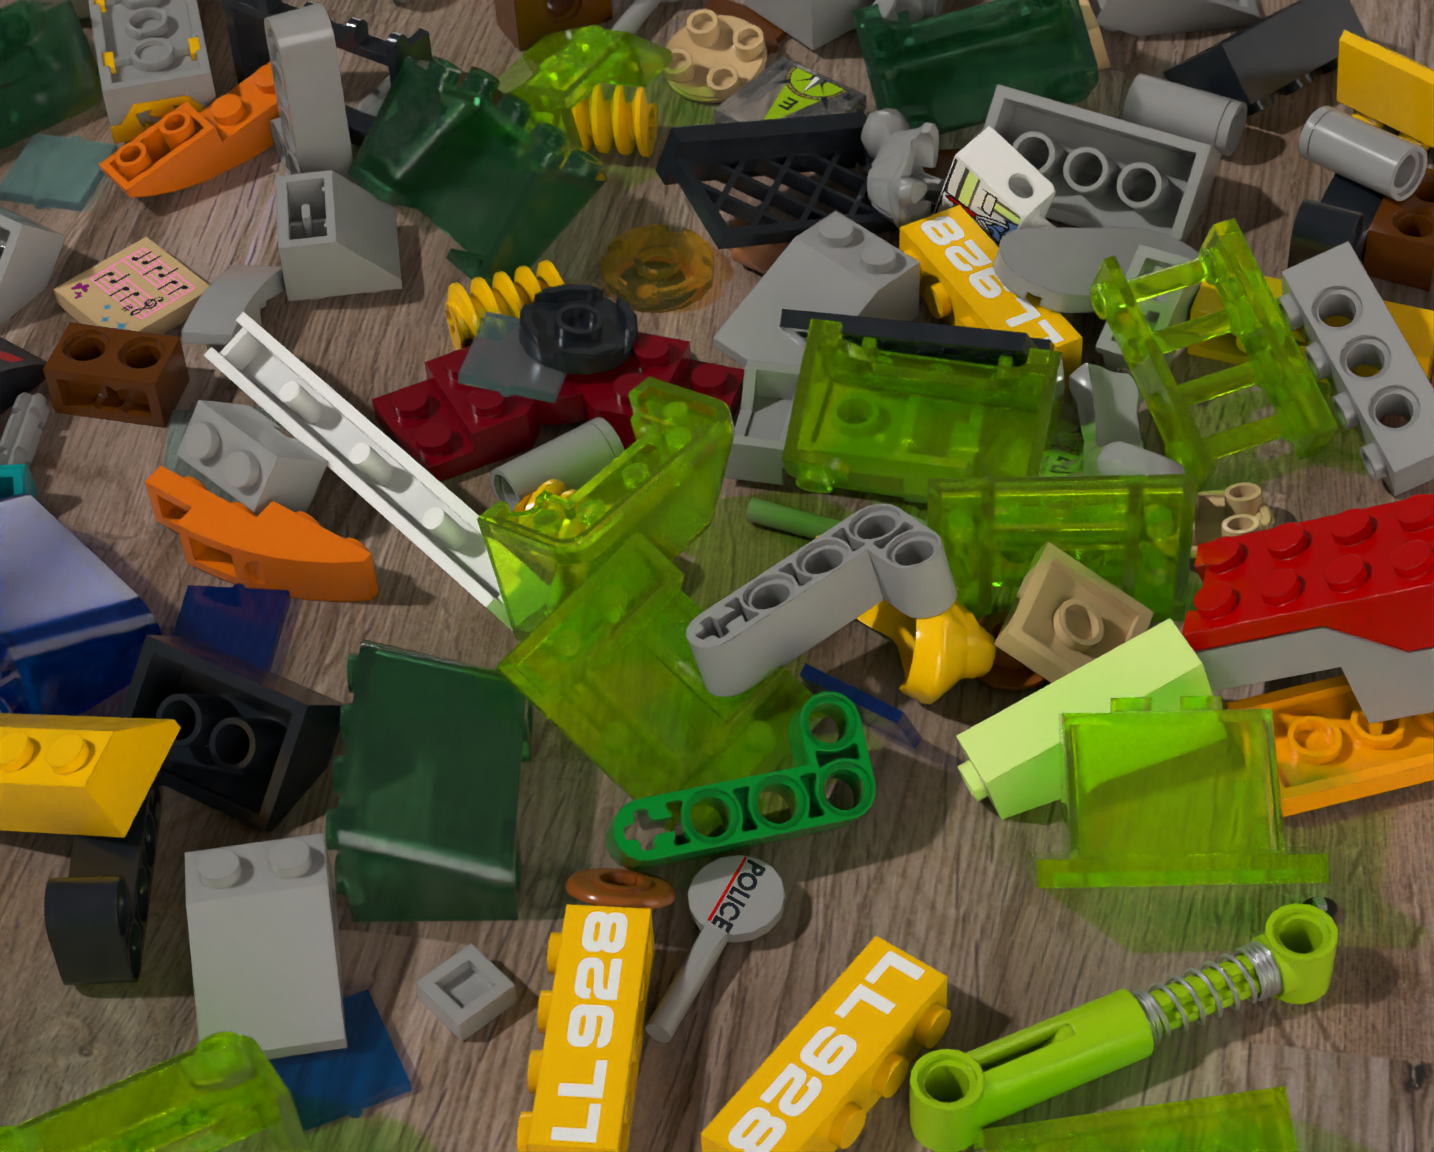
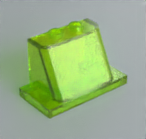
[1027,695,1329,888]

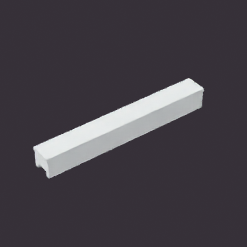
[203,311,559,634]

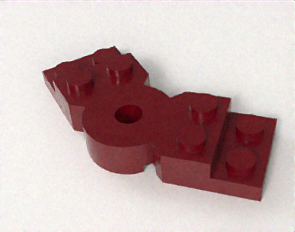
[372,331,745,482]

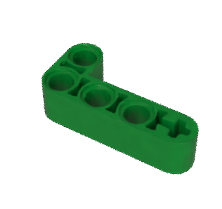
[605,692,876,870]

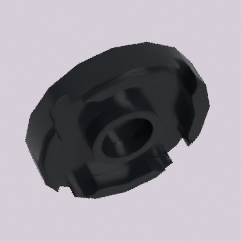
[519,284,638,375]

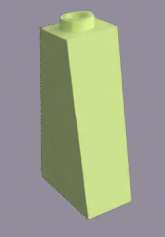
[956,618,1227,820]

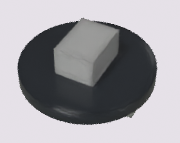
[1303,896,1338,918]

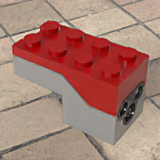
[1182,493,1434,724]

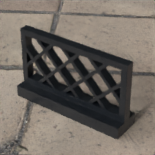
[655,111,900,249]
[780,309,1055,404]

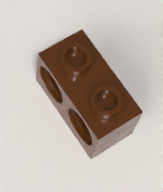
[1363,168,1434,291]
[43,322,190,428]

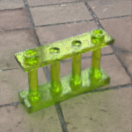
[1090,218,1338,492]

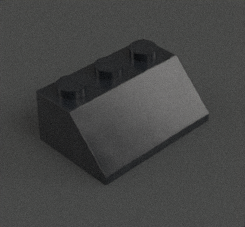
[1163,0,1369,117]
[119,635,348,832]

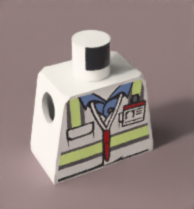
[933,126,1057,247]

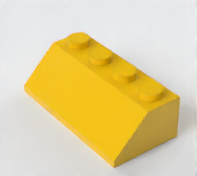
[1336,30,1434,152]
[0,713,181,838]

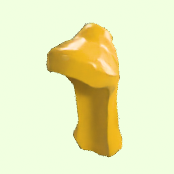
[816,535,996,704]

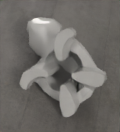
[861,108,946,230]

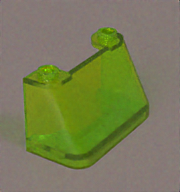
[782,318,1065,521]
[477,377,735,652]

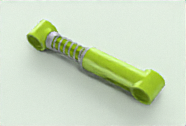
[909,903,1338,1152]

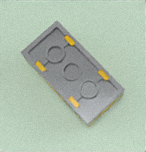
[88,0,216,144]

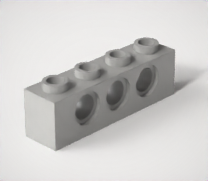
[1276,241,1434,497]

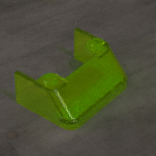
[0,1031,310,1152]

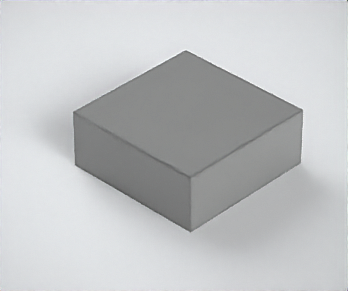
[415,944,518,1042]

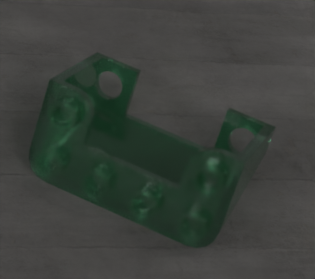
[348,56,608,290]
[325,639,535,922]

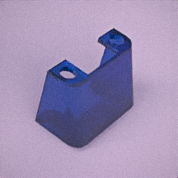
[0,492,162,716]

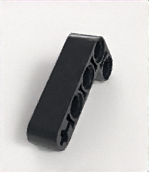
[1287,173,1385,269]
[44,770,163,985]

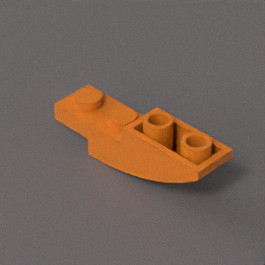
[99,62,280,198]
[145,466,379,602]

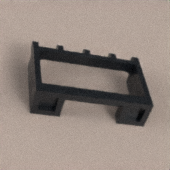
[222,0,443,167]

